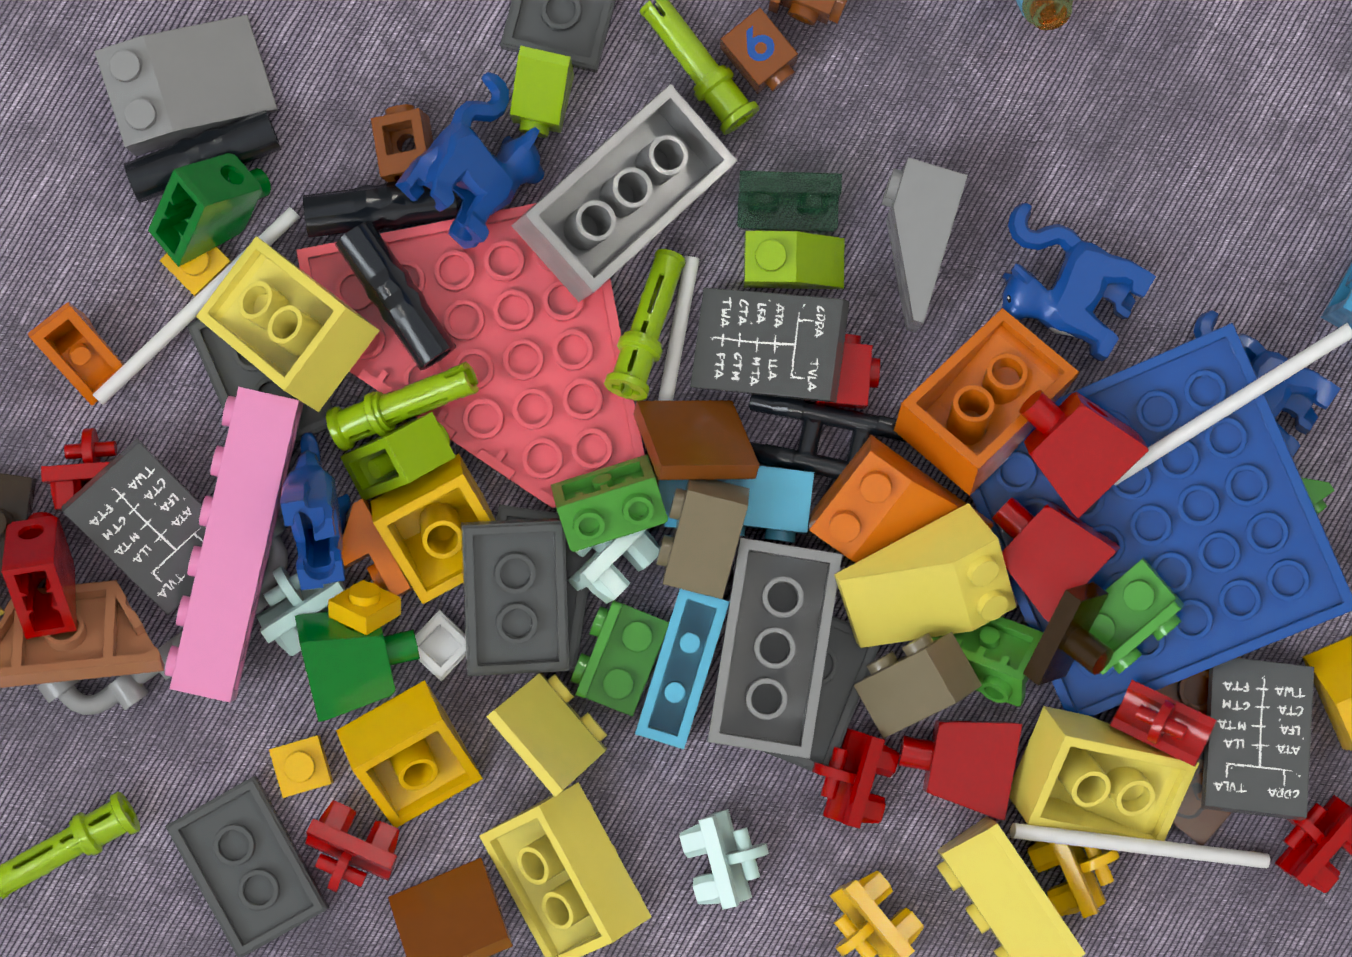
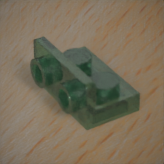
[737,170,842,232]

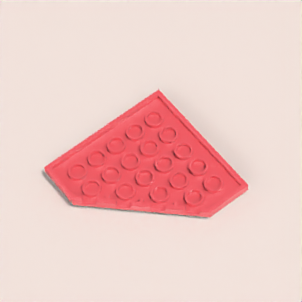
[296,203,645,509]

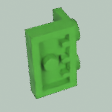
[551,454,668,552]
[1089,557,1184,675]
[571,600,669,717]
[932,616,1044,707]

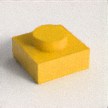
[159,247,232,296]
[328,580,401,636]
[269,734,334,798]

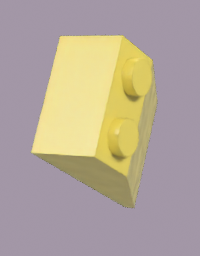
[196,236,380,412]
[834,503,1017,648]
[486,672,607,797]
[1009,706,1199,841]

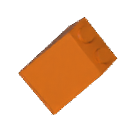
[894,308,1079,496]
[809,435,994,563]

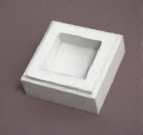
[415,610,466,681]

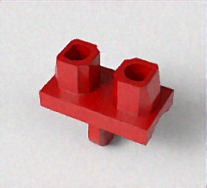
[41,428,117,511]
[1110,680,1218,767]
[812,728,900,829]
[1275,795,1352,893]
[305,801,400,893]

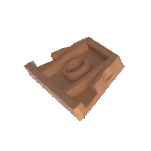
[0,580,164,688]

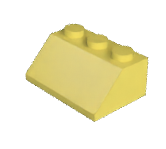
[479,782,652,957]
[936,816,1086,957]

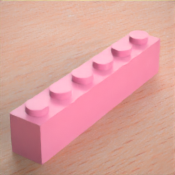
[165,387,304,703]

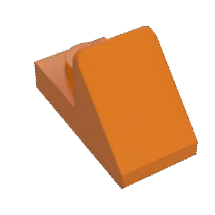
[27,302,124,406]
[341,499,413,597]

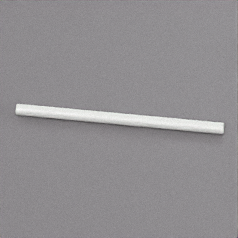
[92,207,300,405]
[648,256,700,483]
[1114,323,1352,486]
[1010,823,1270,869]

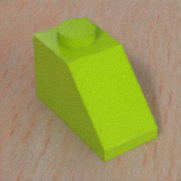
[510,46,574,138]
[744,231,845,289]
[340,412,456,500]

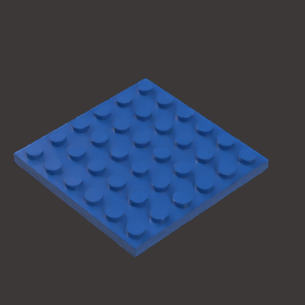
[971,323,1352,717]

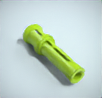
[639,0,760,135]
[604,249,686,400]
[326,362,479,451]
[0,791,140,899]

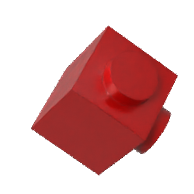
[815,334,880,409]

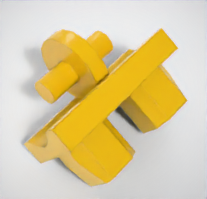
[1027,841,1120,919]
[829,871,924,957]

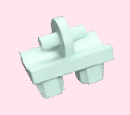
[567,529,660,604]
[257,566,345,656]
[679,809,769,910]

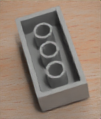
[511,84,738,302]
[707,538,842,759]

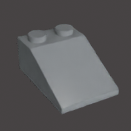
[94,15,278,156]
[881,157,968,333]

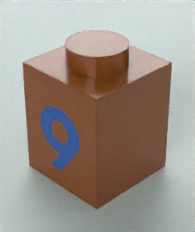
[720,7,798,94]

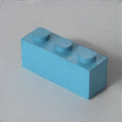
[658,466,814,543]
[635,589,729,749]

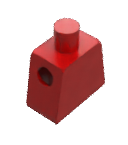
[1019,390,1149,518]
[992,497,1120,622]
[1,512,77,639]
[898,720,1022,821]

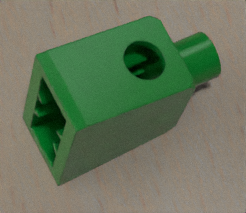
[148,153,271,267]
[295,612,420,722]

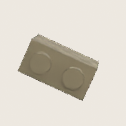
[656,479,749,599]
[854,632,982,739]

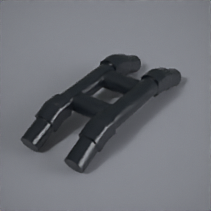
[749,394,907,479]

